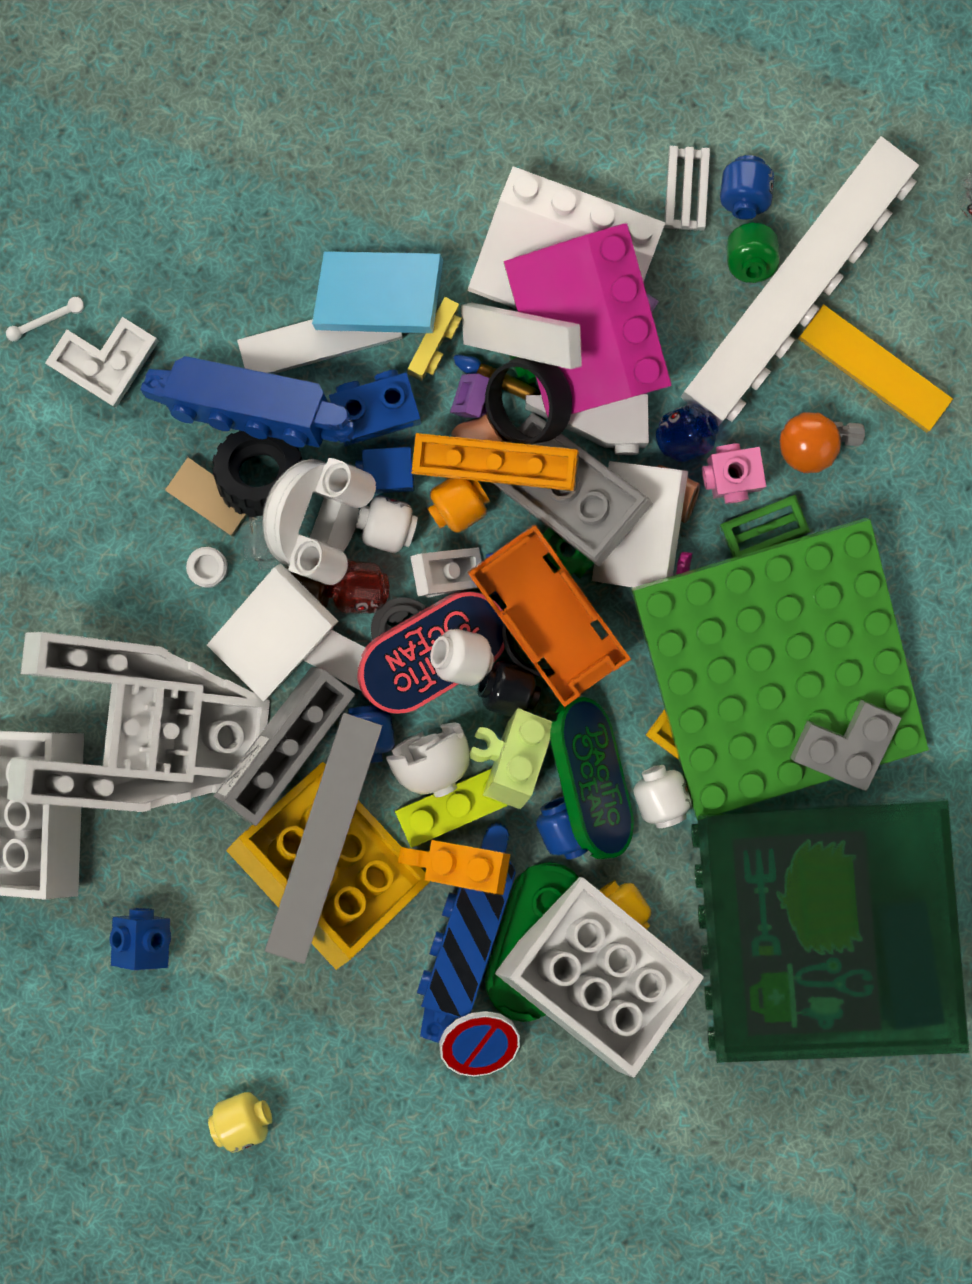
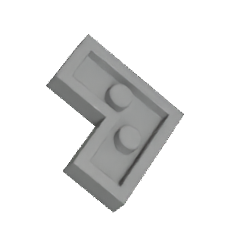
[790,699,901,792]

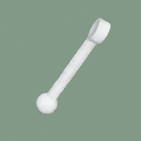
[6,297,84,341]

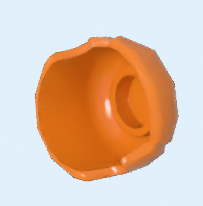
[779,412,841,473]

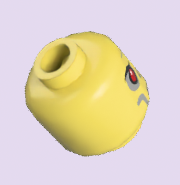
[208,1092,272,1153]

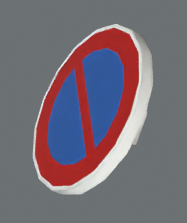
[439,1011,520,1077]

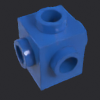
[110,908,171,970]

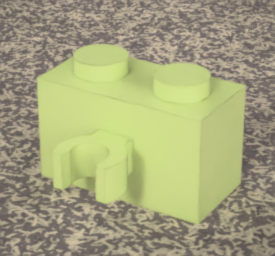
[469,708,552,809]

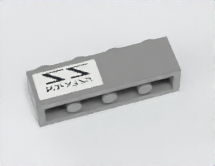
[213,667,355,826]

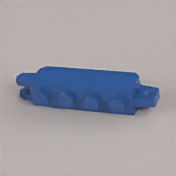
[140,356,356,448]

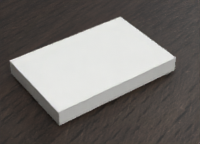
[592,461,688,588]
[207,563,339,702]

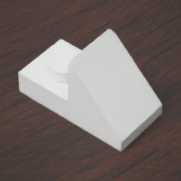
[410,547,482,598]

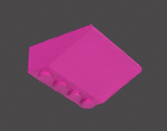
[503,223,672,419]

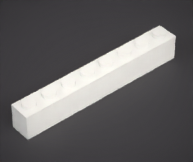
[681,136,919,426]

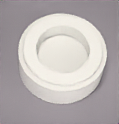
[186,547,228,588]

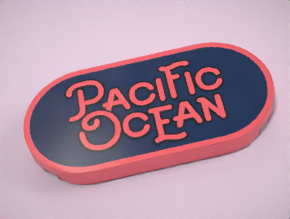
[357,591,505,714]

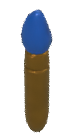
[453,354,541,400]

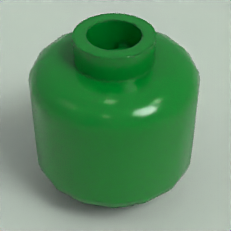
[726,222,780,283]

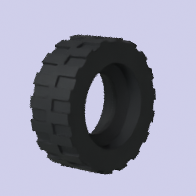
[212,430,303,518]

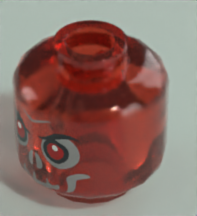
[326,561,390,614]

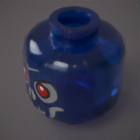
[656,403,719,462]

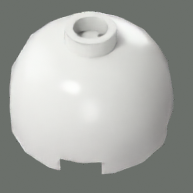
[386,722,470,797]

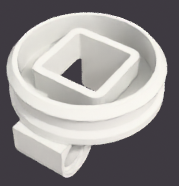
[263,457,376,585]

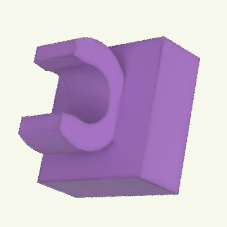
[450,374,490,418]

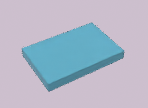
[312,251,443,333]

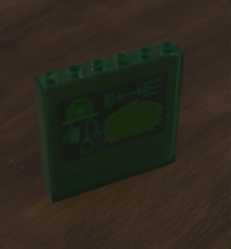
[691,798,969,1063]

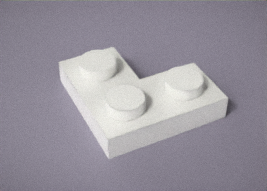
[45,317,159,408]

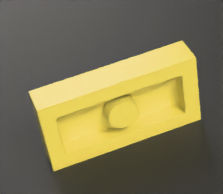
[408,297,462,381]

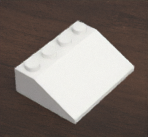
[468,166,665,309]
[0,731,84,899]
[495,877,704,1078]

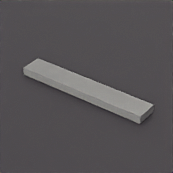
[265,713,383,964]

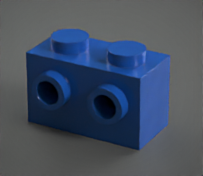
[329,370,421,447]

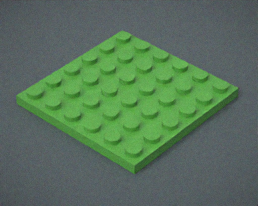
[631,518,929,820]

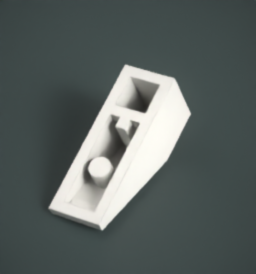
[525,394,649,455]

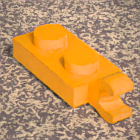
[398,840,511,895]

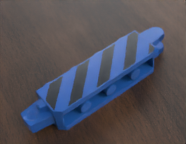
[417,822,516,1043]

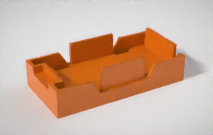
[468,524,631,707]

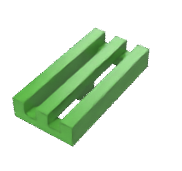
[719,495,810,558]

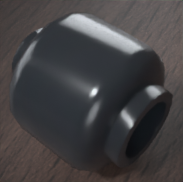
[478,660,541,717]

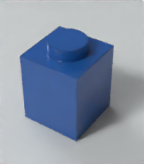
[355,447,415,494]

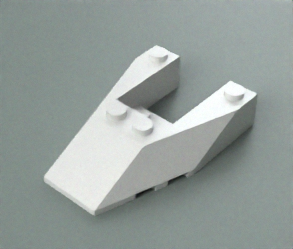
[7,632,270,812]

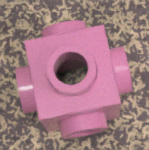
[702,443,766,504]

